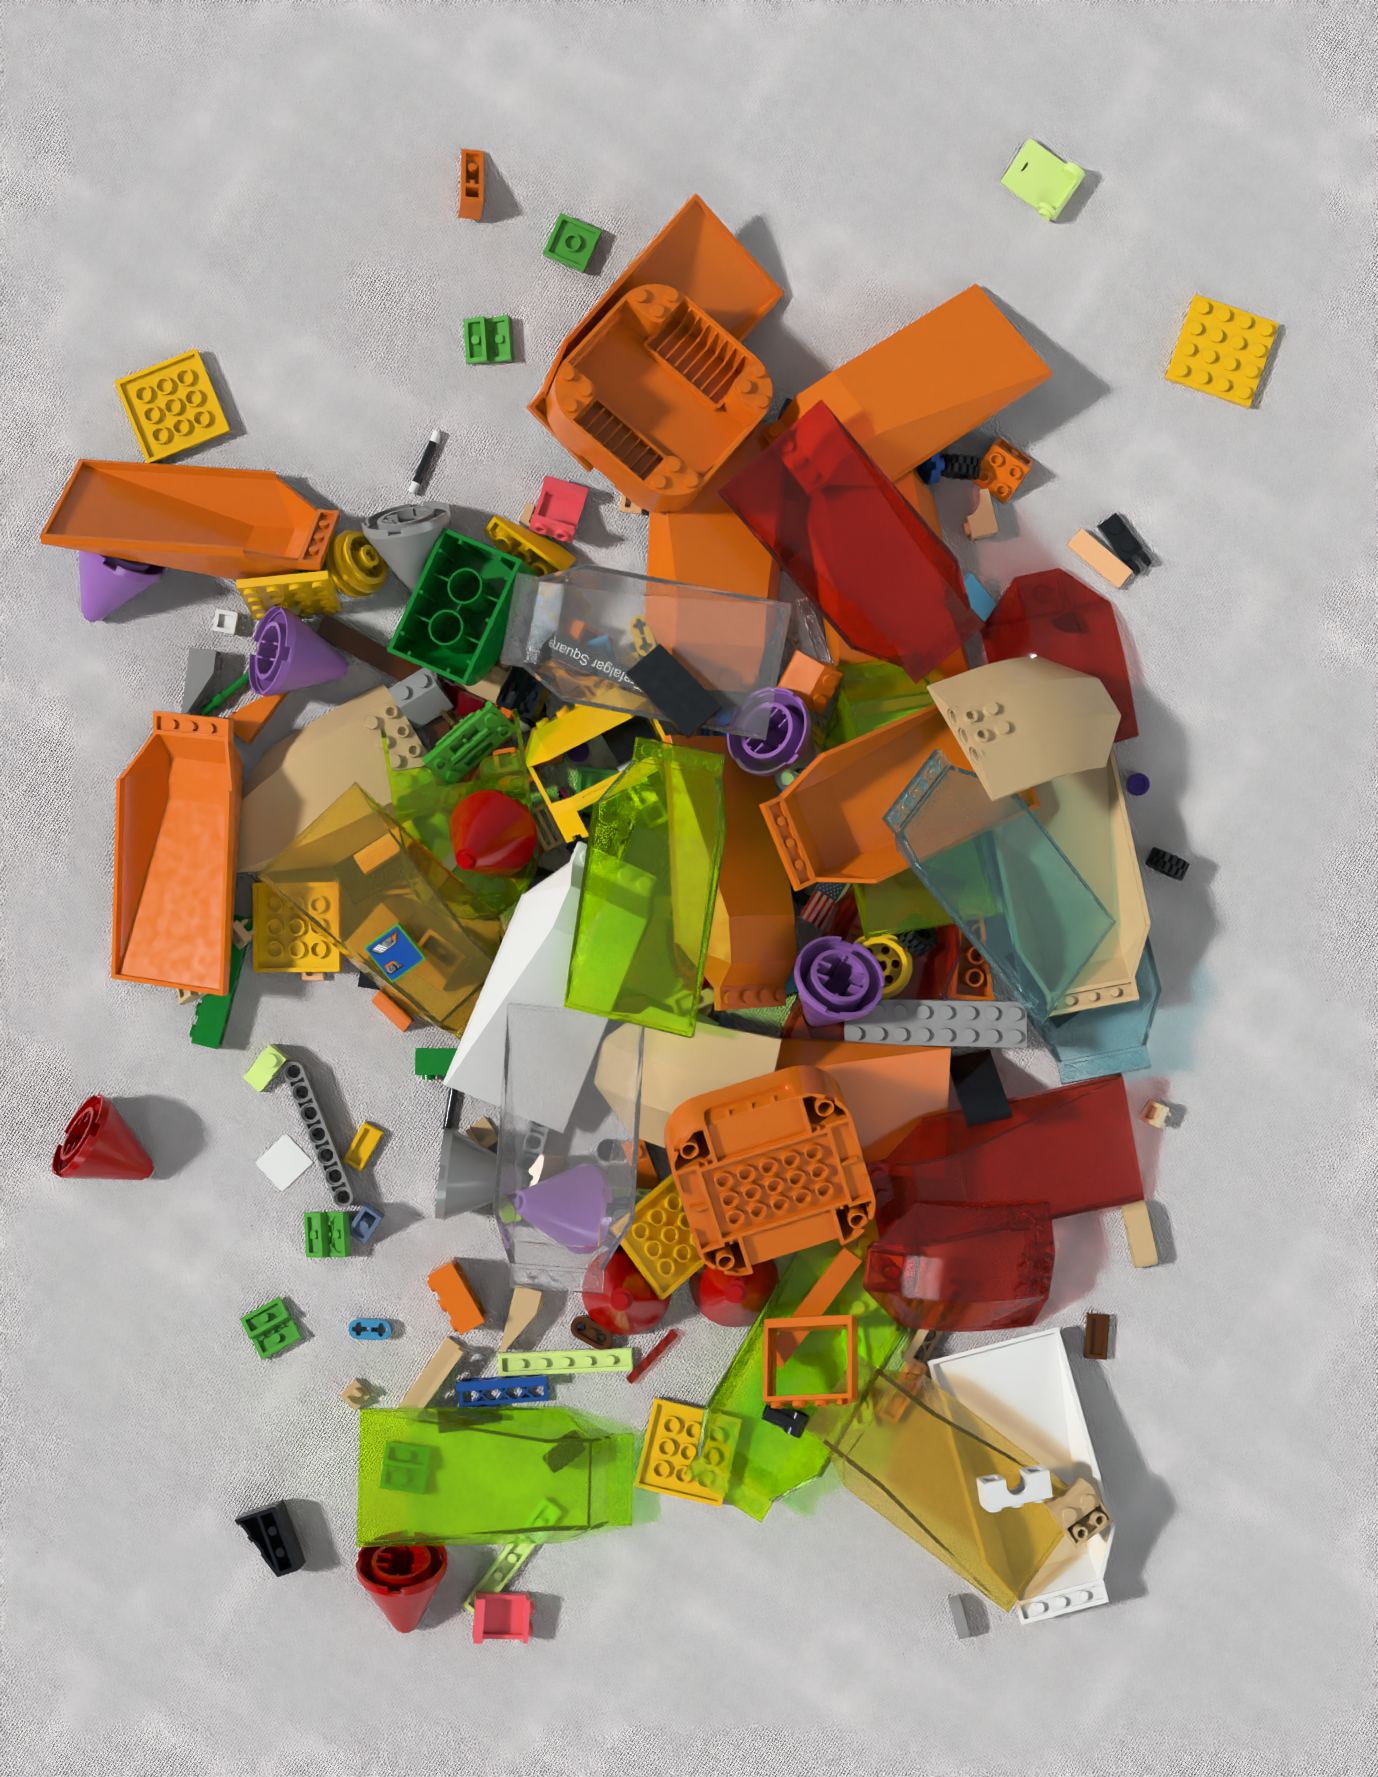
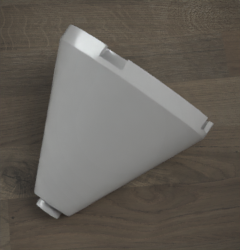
[361,501,452,594]
[435,1128,527,1220]

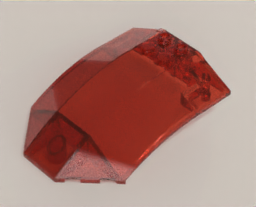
[979,568,1139,743]
[862,1201,1055,1332]

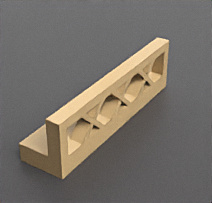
[898,1277,967,1363]
[395,1336,466,1427]

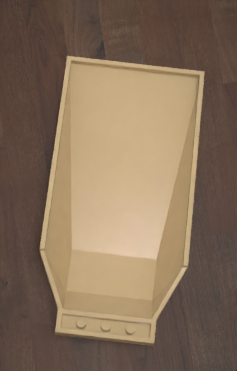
[990,745,1151,1017]

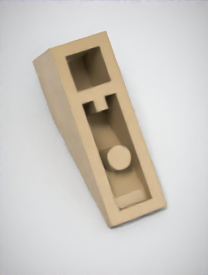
[499,1283,546,1352]

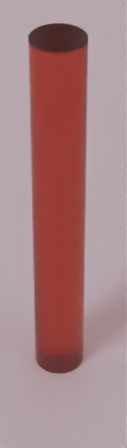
[626,1329,678,1384]

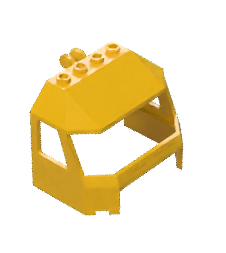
[523,686,667,843]

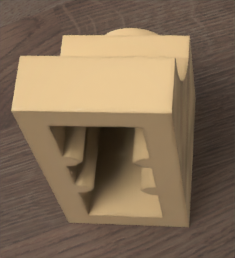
[962,488,998,541]

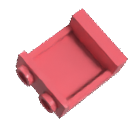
[529,475,589,543]
[472,1591,534,1644]

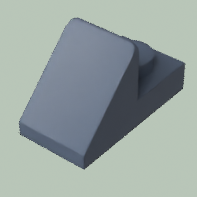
[350,1203,385,1245]

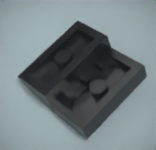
[496,663,554,722]

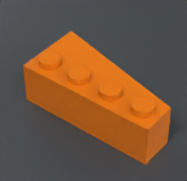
[945,908,995,1000]

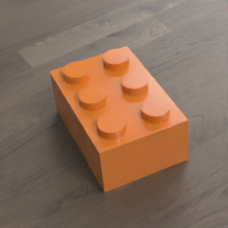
[427,1257,488,1335]

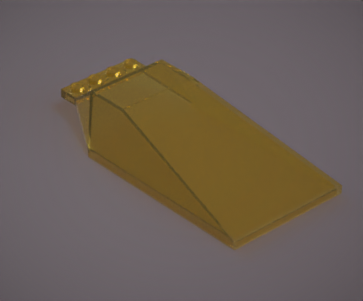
[258,781,505,1041]
[804,1354,1069,1613]

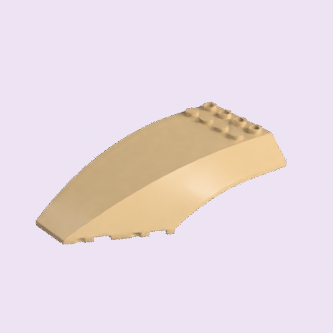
[237,683,446,873]

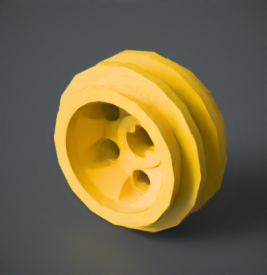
[323,530,388,598]
[855,932,913,999]

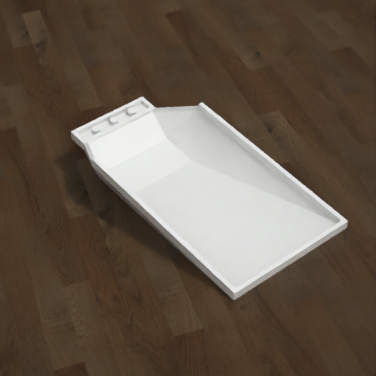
[443,841,658,1133]
[927,1327,1115,1625]

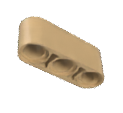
[1121,1200,1158,1269]

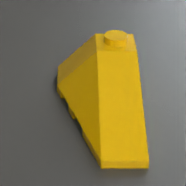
[484,514,576,600]

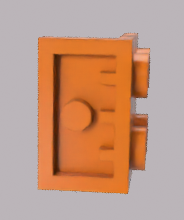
[971,437,1035,503]

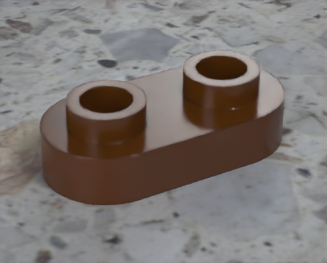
[570,1315,613,1350]

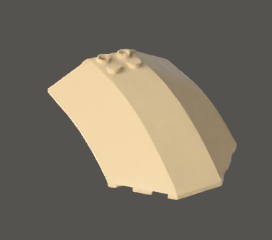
[927,656,1121,802]
[594,1005,782,1148]

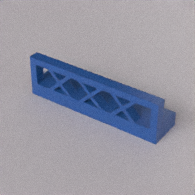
[456,1374,549,1407]

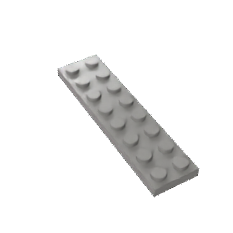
[844,999,1027,1048]

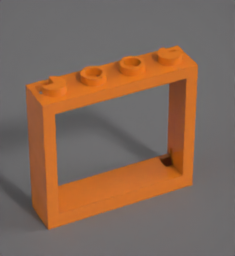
[763,1315,858,1409]

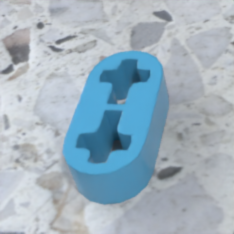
[349,1317,392,1340]

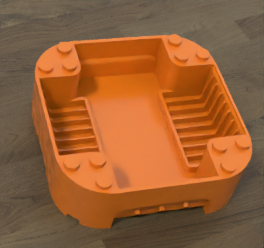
[546,284,772,513]
[664,1065,876,1276]

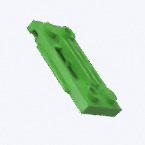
[421,700,517,788]

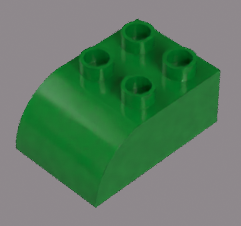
[387,527,537,686]

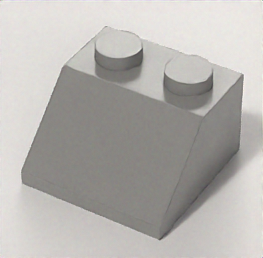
[389,668,454,730]

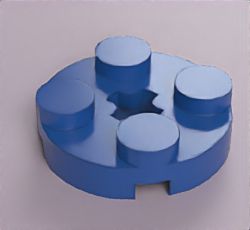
[916,452,945,484]

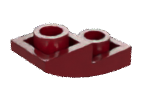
[444,680,486,717]

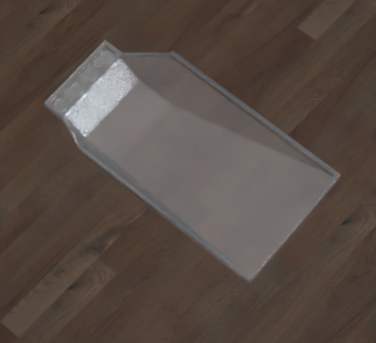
[500,564,792,740]
[493,1002,645,1294]

